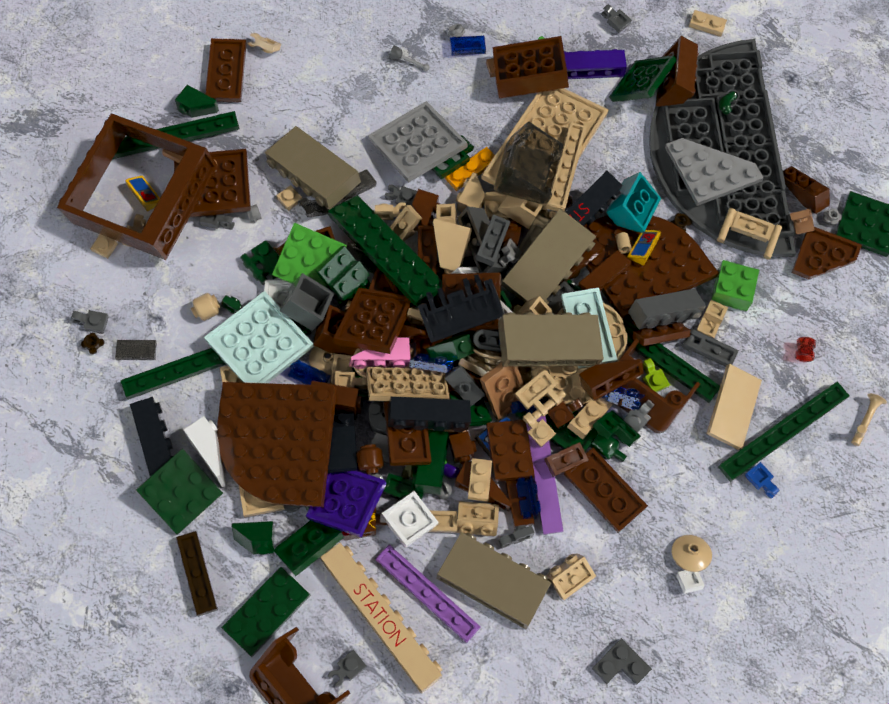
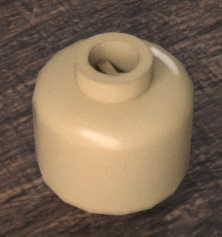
[191,293,221,321]

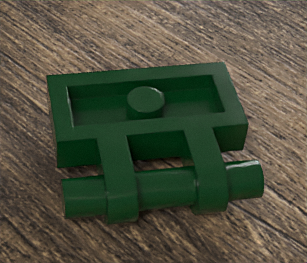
[240,240,280,285]

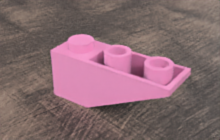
[349,338,410,369]

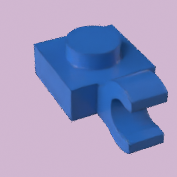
[745,462,780,499]

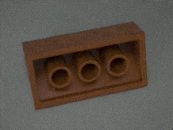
[655,35,699,107]

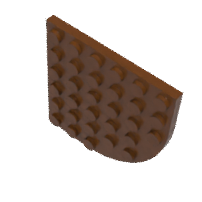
[584,215,719,320]
[217,382,337,508]

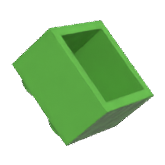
[711,260,759,311]

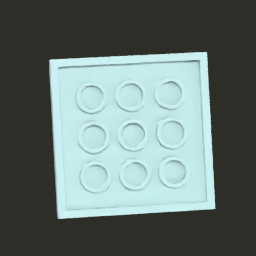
[204,291,314,383]

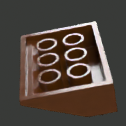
[492,36,569,99]

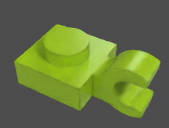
[643,358,670,393]

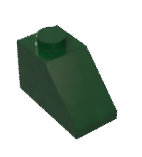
[175,85,219,118]
[426,334,475,366]
[231,521,275,555]

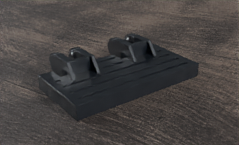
[418,274,505,343]

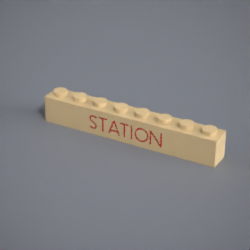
[320,542,442,694]

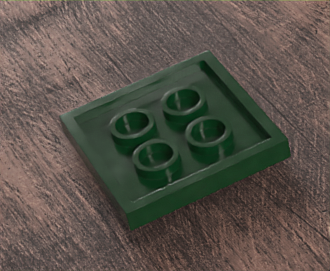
[609,55,677,102]
[835,191,889,257]
[136,448,223,535]

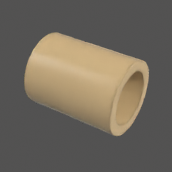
[615,232,632,254]

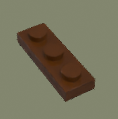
[632,322,691,346]

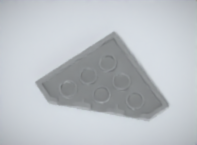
[665,138,763,206]

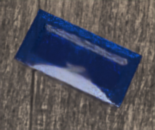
[450,35,486,56]
[409,354,454,373]

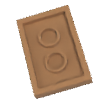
[480,362,524,421]

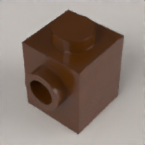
[449,431,477,464]

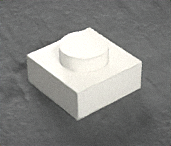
[676,570,705,594]

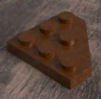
[791,227,862,280]

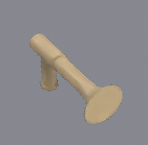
[851,393,887,446]

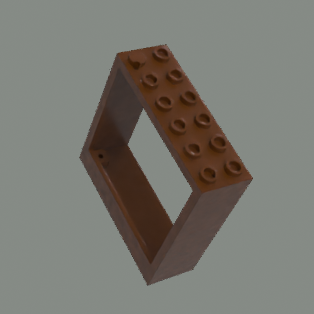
[57,113,217,260]

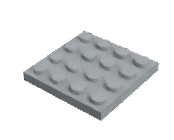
[368,101,468,183]

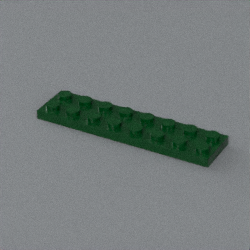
[328,195,442,307]

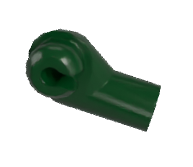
[719,91,737,115]

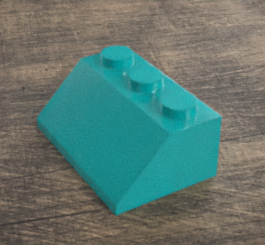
[606,172,661,233]

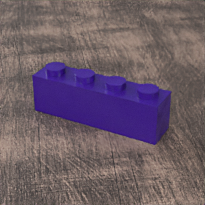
[564,49,627,79]

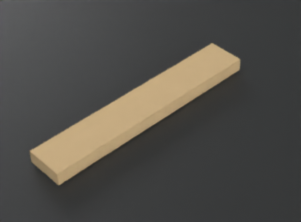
[546,122,587,212]

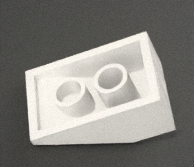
[184,416,226,488]

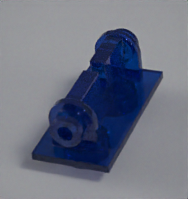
[288,360,331,385]
[602,386,645,410]
[516,475,541,519]

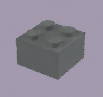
[280,273,334,331]

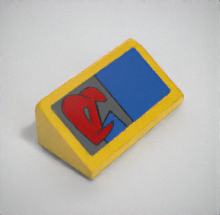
[125,175,160,212]
[627,230,661,266]

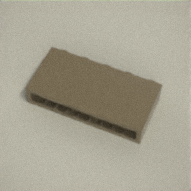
[265,126,361,210]
[501,209,596,305]
[498,312,604,367]
[436,532,551,629]

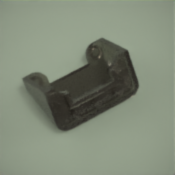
[494,121,563,204]

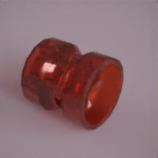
[795,337,816,362]

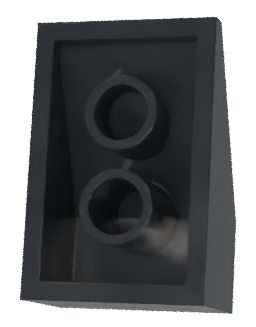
[328,413,357,473]

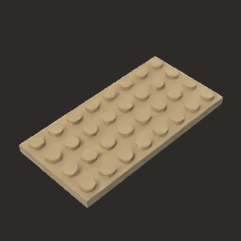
[481,88,609,211]

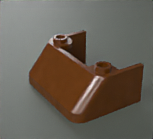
[606,338,700,433]
[249,627,351,704]

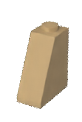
[433,219,472,274]

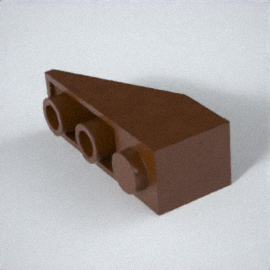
[783,166,830,214]

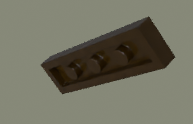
[176,531,218,617]

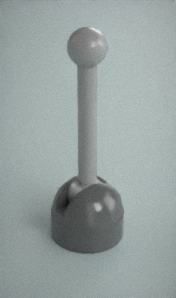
[389,45,429,71]

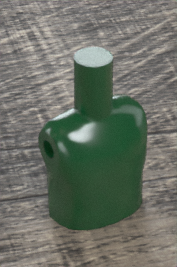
[590,434,627,462]

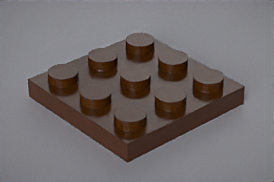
[442,273,501,332]

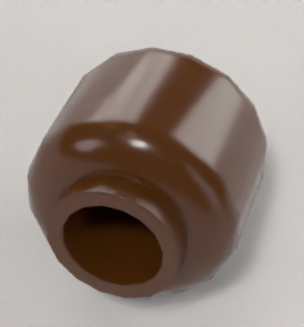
[356,444,384,475]

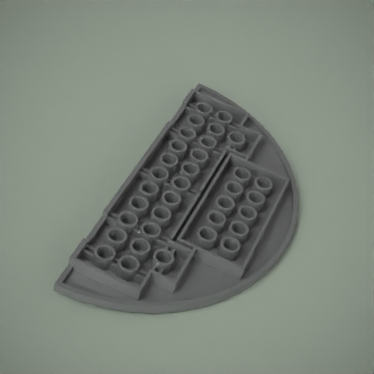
[649,39,796,257]

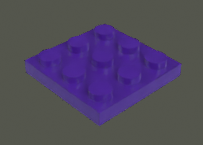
[305,471,387,538]

